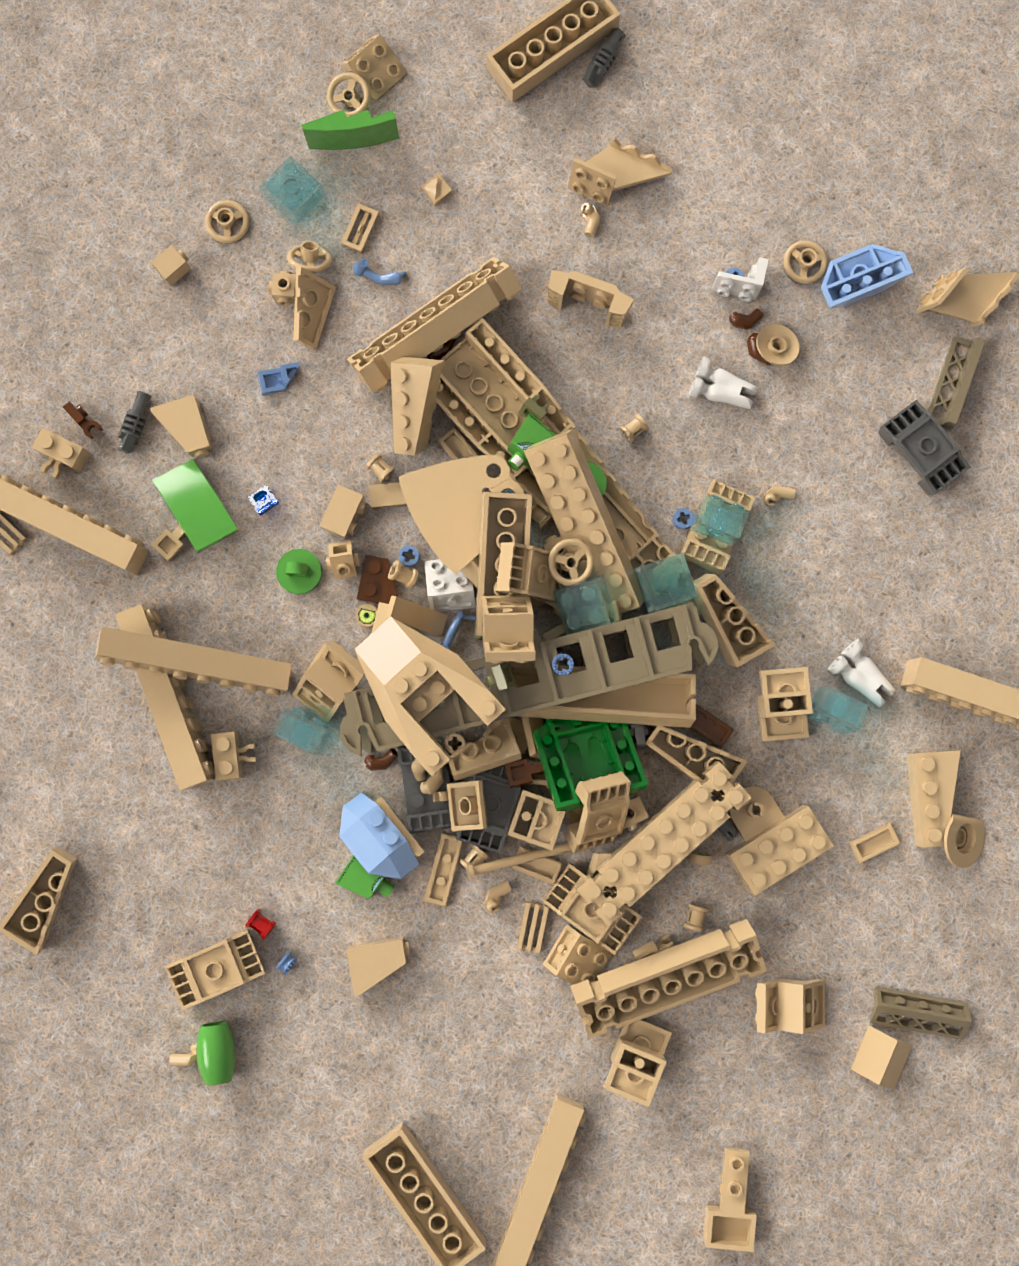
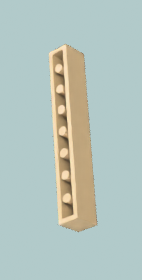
[94,627,291,697]
[492,1094,586,1266]

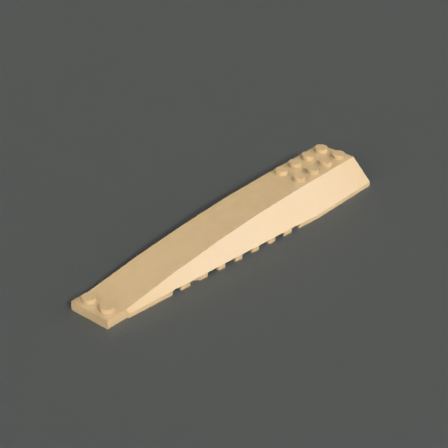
[435,318,701,624]

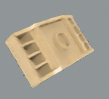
[547,270,634,329]
[679,479,756,576]
[495,542,562,603]
[566,771,631,854]
[542,863,642,955]
[164,929,266,1010]

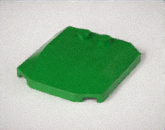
[532,719,648,811]

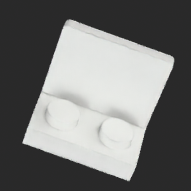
[712,258,769,302]
[425,559,476,612]

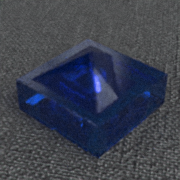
[248,485,279,516]

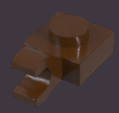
[63,401,103,439]
[505,759,544,788]

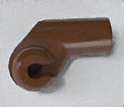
[729,308,764,330]
[747,333,769,365]
[427,338,456,360]
[364,748,398,771]

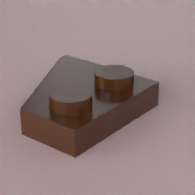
[357,555,398,604]

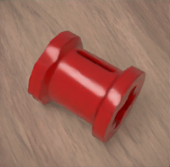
[245,909,277,940]

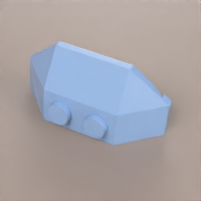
[821,244,914,308]
[339,793,419,880]

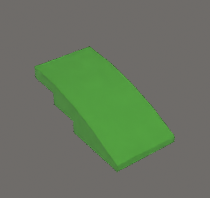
[301,110,399,150]
[152,459,238,554]

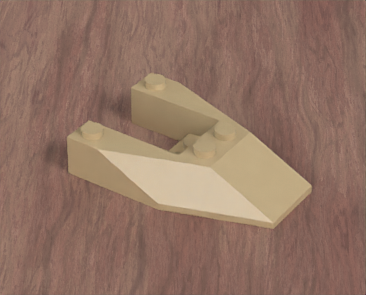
[355,617,507,776]

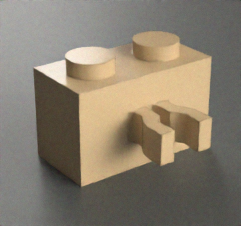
[32,428,90,479]
[211,731,257,781]

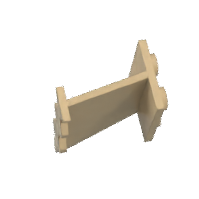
[568,137,673,206]
[916,268,1019,327]

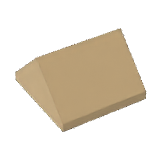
[447,780,488,831]
[850,1025,913,1089]

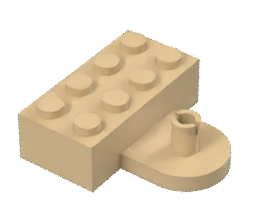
[725,786,834,896]

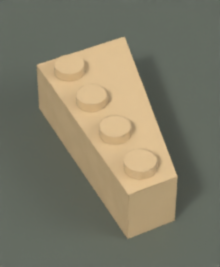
[390,357,445,456]
[687,574,776,668]
[645,725,748,799]
[907,750,961,848]
[0,846,78,955]

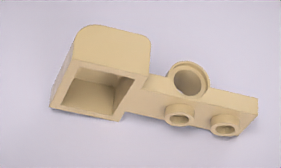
[703,1147,757,1252]

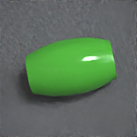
[196,1021,236,1085]

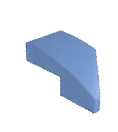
[257,362,300,396]

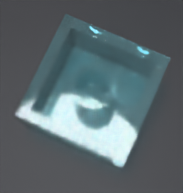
[259,156,326,227]
[690,495,750,546]
[634,553,698,613]
[553,574,617,635]
[809,686,870,735]
[272,706,333,755]

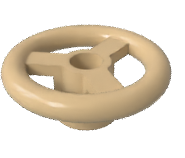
[327,72,370,117]
[205,200,250,244]
[783,240,828,284]
[287,241,332,273]
[548,539,594,586]

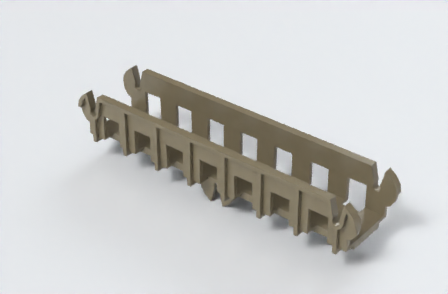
[340,602,719,756]

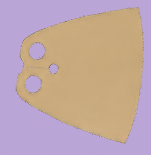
[399,455,524,574]

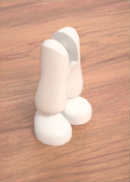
[689,356,758,409]
[828,639,896,708]

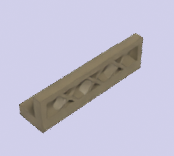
[927,336,985,429]
[870,987,972,1040]

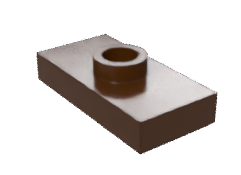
[690,704,734,748]

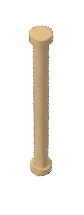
[467,842,573,879]

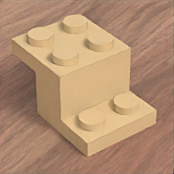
[481,595,536,664]
[292,640,365,723]
[757,667,813,742]
[507,789,566,851]
[755,978,825,1034]
[603,1019,672,1107]

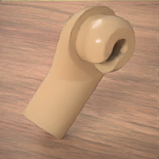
[581,202,601,238]
[763,485,796,507]
[411,759,426,781]
[420,768,444,795]
[484,881,512,913]
[169,1043,197,1066]

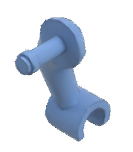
[353,259,407,285]
[440,610,476,651]

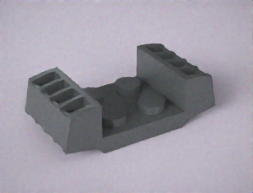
[878,400,970,495]
[397,740,451,834]
[456,764,522,854]

